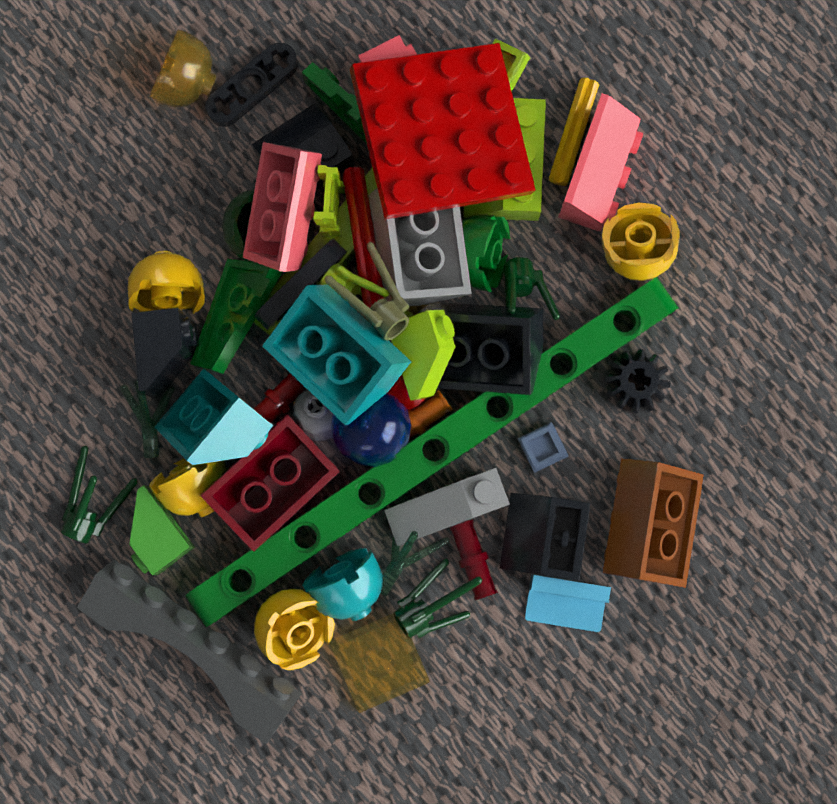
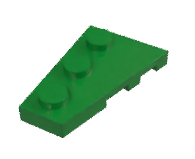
[302,62,367,144]

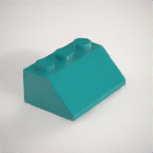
[262,285,411,425]
[155,368,273,465]

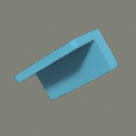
[525,574,611,632]

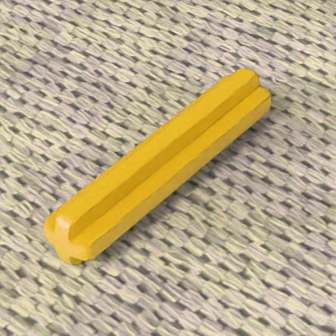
[549,78,599,186]

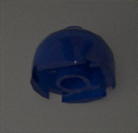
[330,392,411,467]

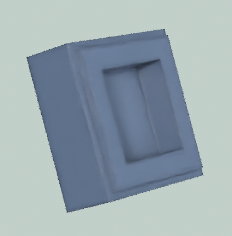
[517,422,568,473]

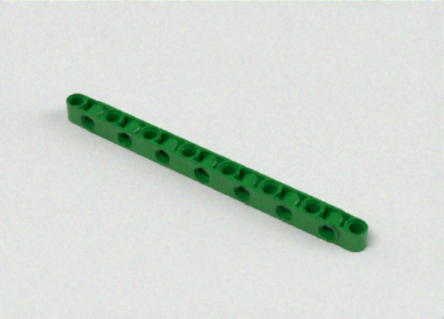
[185,277,679,628]

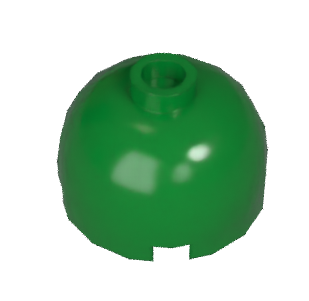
[462,215,510,292]

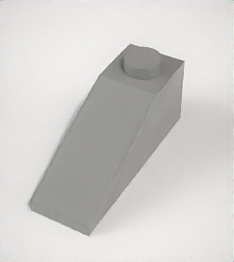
[384,468,510,547]

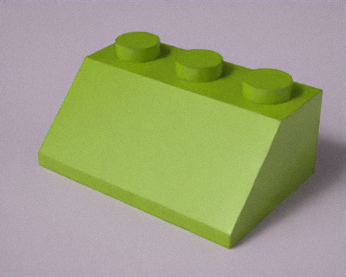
[464,98,546,221]

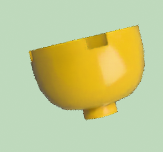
[602,202,680,281]
[128,251,205,314]
[149,458,228,517]
[254,589,335,670]

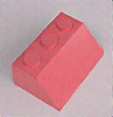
[558,93,643,232]
[243,142,322,272]

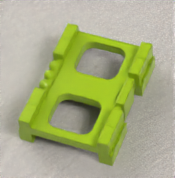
[314,165,345,238]

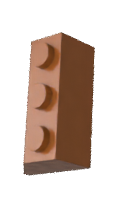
[603,458,704,588]

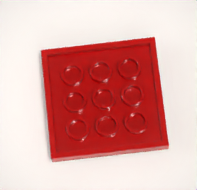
[349,43,536,220]

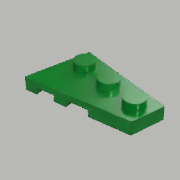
[190,258,283,374]

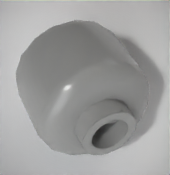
[293,389,343,441]

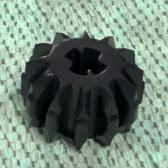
[604,349,671,414]

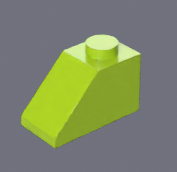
[392,310,455,401]

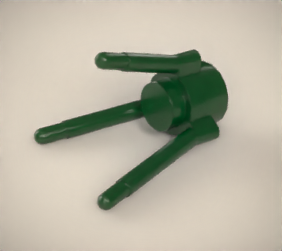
[503,257,560,320]
[60,445,138,544]
[393,559,482,639]

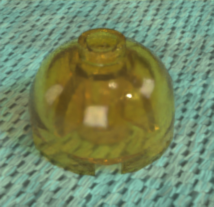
[149,29,217,108]

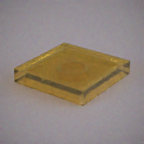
[330,613,430,713]

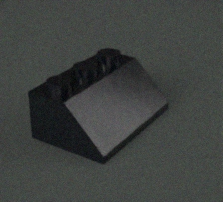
[418,302,543,395]

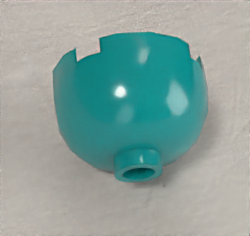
[302,548,383,621]

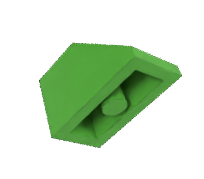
[129,485,195,575]

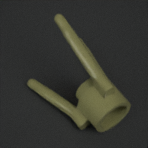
[325,242,409,341]

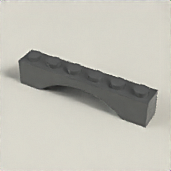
[77,559,302,744]

